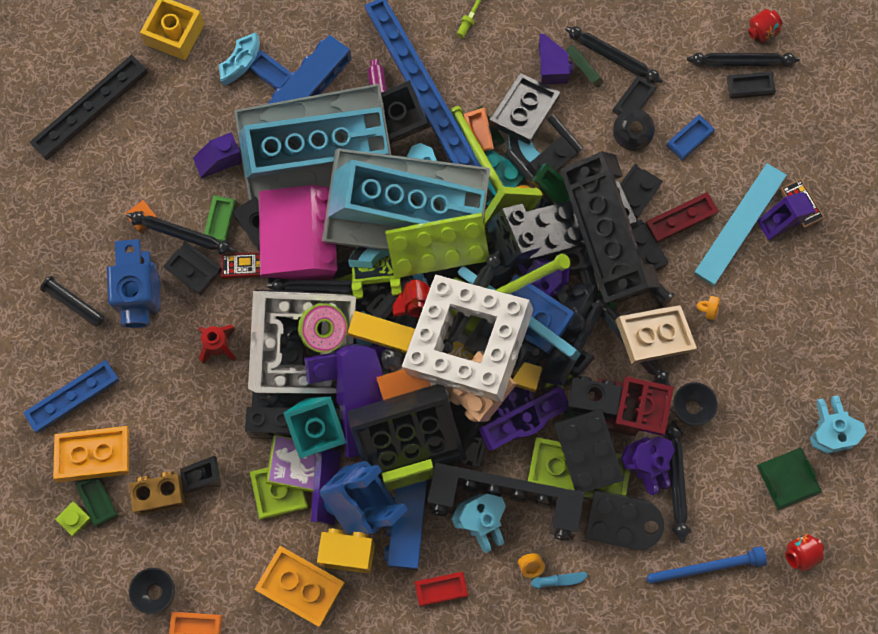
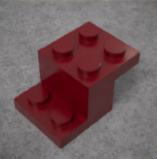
[593,376,674,436]

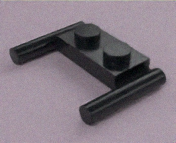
[504,113,583,188]

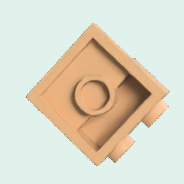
[445,351,517,422]

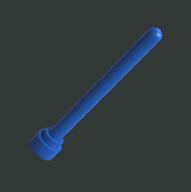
[646,546,767,584]

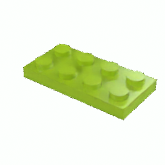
[385,213,489,278]
[528,437,630,500]

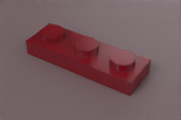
[645,192,719,243]

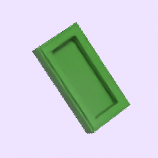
[204,195,237,242]

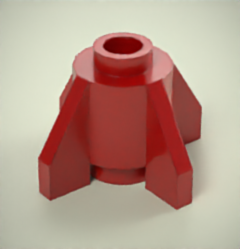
[393,279,430,321]
[198,324,236,364]

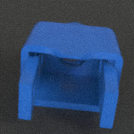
[106,239,161,328]
[320,461,408,534]

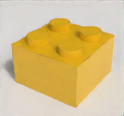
[140,0,205,61]
[317,529,375,574]

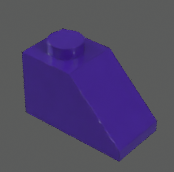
[538,34,573,84]
[193,132,242,178]
[757,192,816,240]

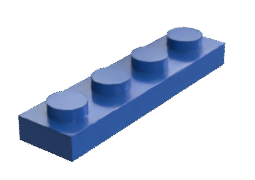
[23,360,120,434]

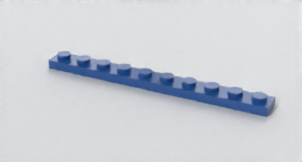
[364,0,482,167]

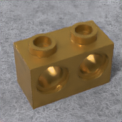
[129,471,186,515]

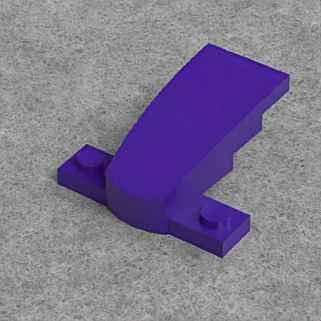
[305,344,401,458]
[478,386,568,450]

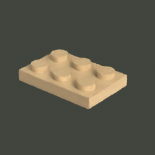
[616,305,697,364]

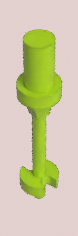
[456,0,481,39]

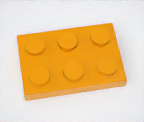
[53,426,129,483]
[254,546,345,627]

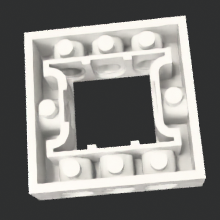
[402,275,534,402]
[248,291,356,393]

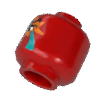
[747,9,783,43]
[785,534,824,571]

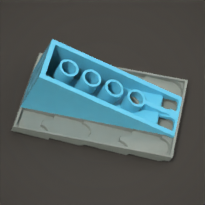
[234,84,391,200]
[322,149,490,251]

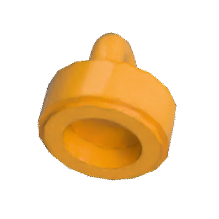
[696,296,720,320]
[518,553,545,579]

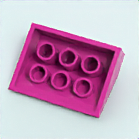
[259,185,337,280]

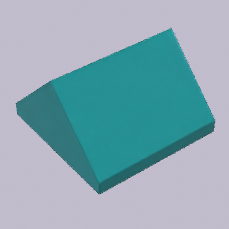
[284,397,346,459]

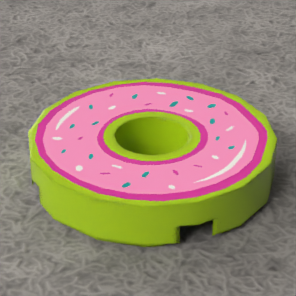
[298,303,348,353]

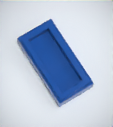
[248,50,291,90]
[666,115,715,161]

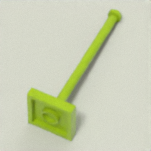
[450,106,543,228]
[449,254,570,335]

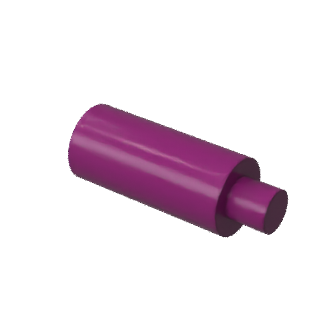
[367,59,386,93]

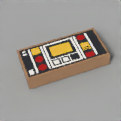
[780,179,825,230]

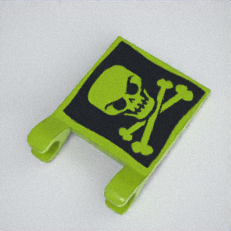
[352,251,402,299]

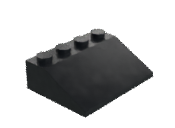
[347,384,466,483]

